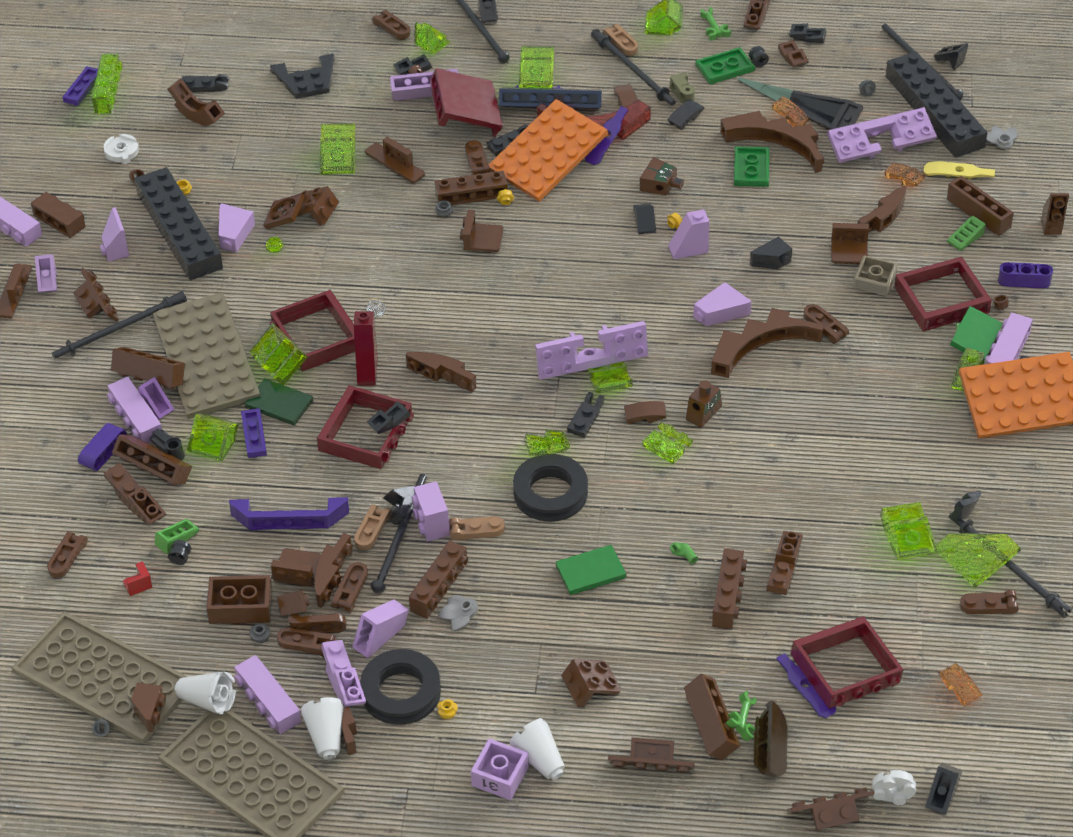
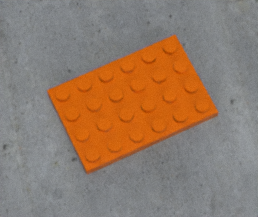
[489,99,608,202]
[958,352,1073,439]

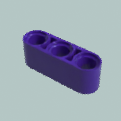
[998,262,1053,288]
[78,423,127,471]

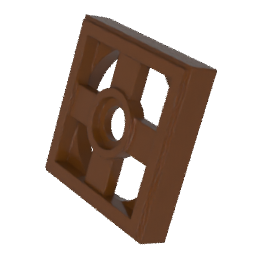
[263,193,305,229]

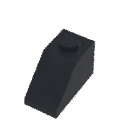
[750,237,792,269]
[925,763,963,815]

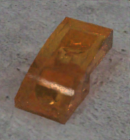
[772,96,809,127]
[884,163,926,187]
[938,663,983,707]

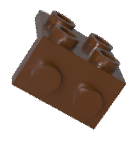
[291,186,339,226]
[460,210,503,252]
[831,223,869,264]
[271,548,321,587]
[561,659,621,707]

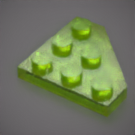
[934,533,1021,588]

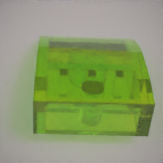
[519,46,554,88]
[320,123,357,174]
[249,323,308,385]
[880,502,937,560]

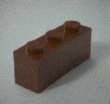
[31,192,86,238]

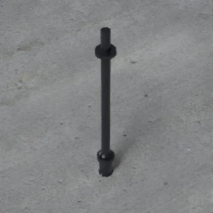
[591,29,676,106]
[51,291,187,359]
[949,512,1072,618]

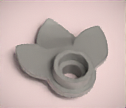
[986,125,1018,149]
[438,595,478,631]

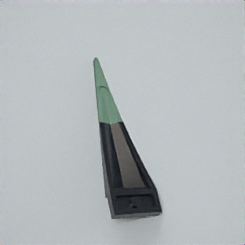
[738,78,864,130]

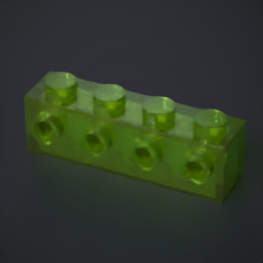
[92,53,123,114]

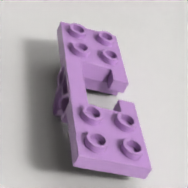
[827,108,937,163]
[535,321,648,380]

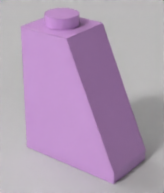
[219,203,255,252]
[668,209,710,259]
[693,282,752,326]
[353,600,409,658]

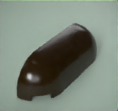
[754,700,788,777]

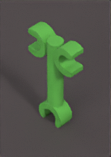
[700,7,731,41]
[726,690,756,742]

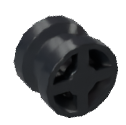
[748,46,769,67]
[168,540,192,565]

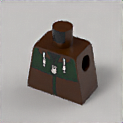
[639,157,684,195]
[686,380,722,428]

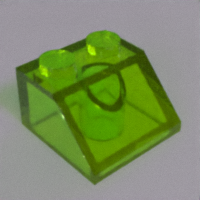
[644,0,683,35]
[187,414,239,461]

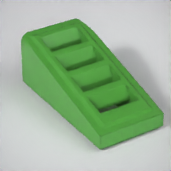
[947,216,986,251]
[155,519,199,554]

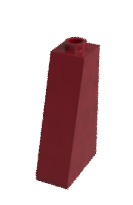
[354,311,378,386]

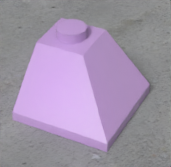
[100,207,129,262]

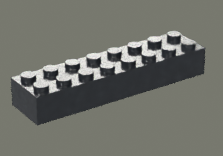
[885,51,988,158]
[134,167,223,281]

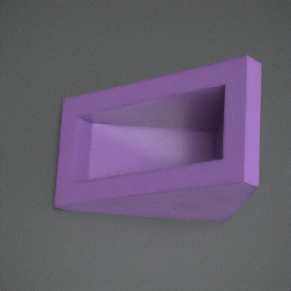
[138,377,174,419]

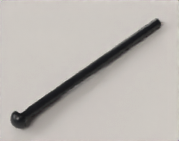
[457,0,510,63]
[882,23,964,100]
[371,474,427,594]

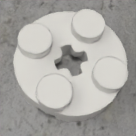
[104,134,139,164]
[872,770,916,805]

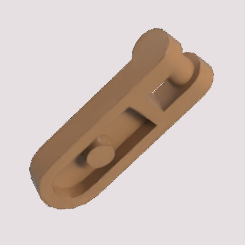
[602,24,638,56]
[354,504,391,550]
[449,516,505,540]

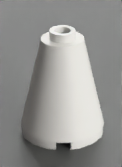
[175,672,236,714]
[301,698,344,760]
[510,719,565,780]

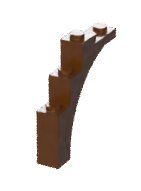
[720,111,824,173]
[711,308,824,378]

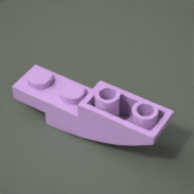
[321,640,366,707]

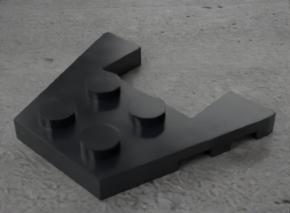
[270,53,334,99]

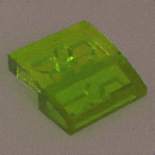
[587,361,633,393]
[524,429,570,455]

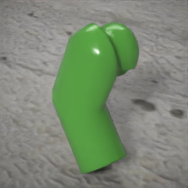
[670,542,698,564]

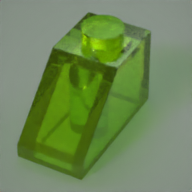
[951,347,985,392]

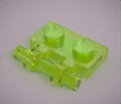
[642,422,693,464]

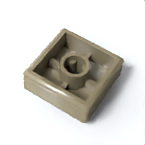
[853,256,898,296]

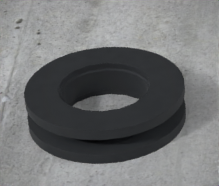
[513,454,588,522]
[360,649,441,725]

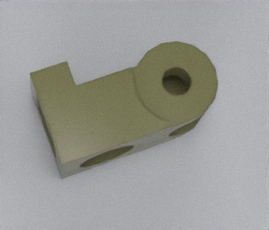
[670,72,695,104]

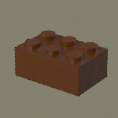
[206,575,273,624]

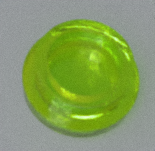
[265,236,284,253]

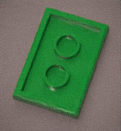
[695,47,755,85]
[734,146,770,187]
[949,306,1003,363]
[555,544,626,595]

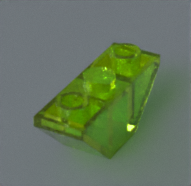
[414,22,451,55]

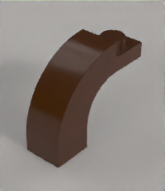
[167,78,225,125]

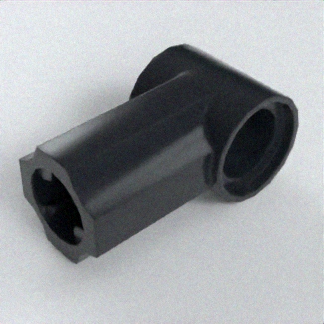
[150,429,185,461]

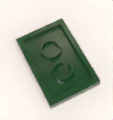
[245,378,314,426]

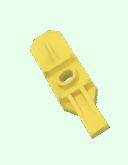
[924,161,995,180]

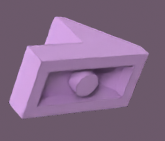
[35,254,57,293]

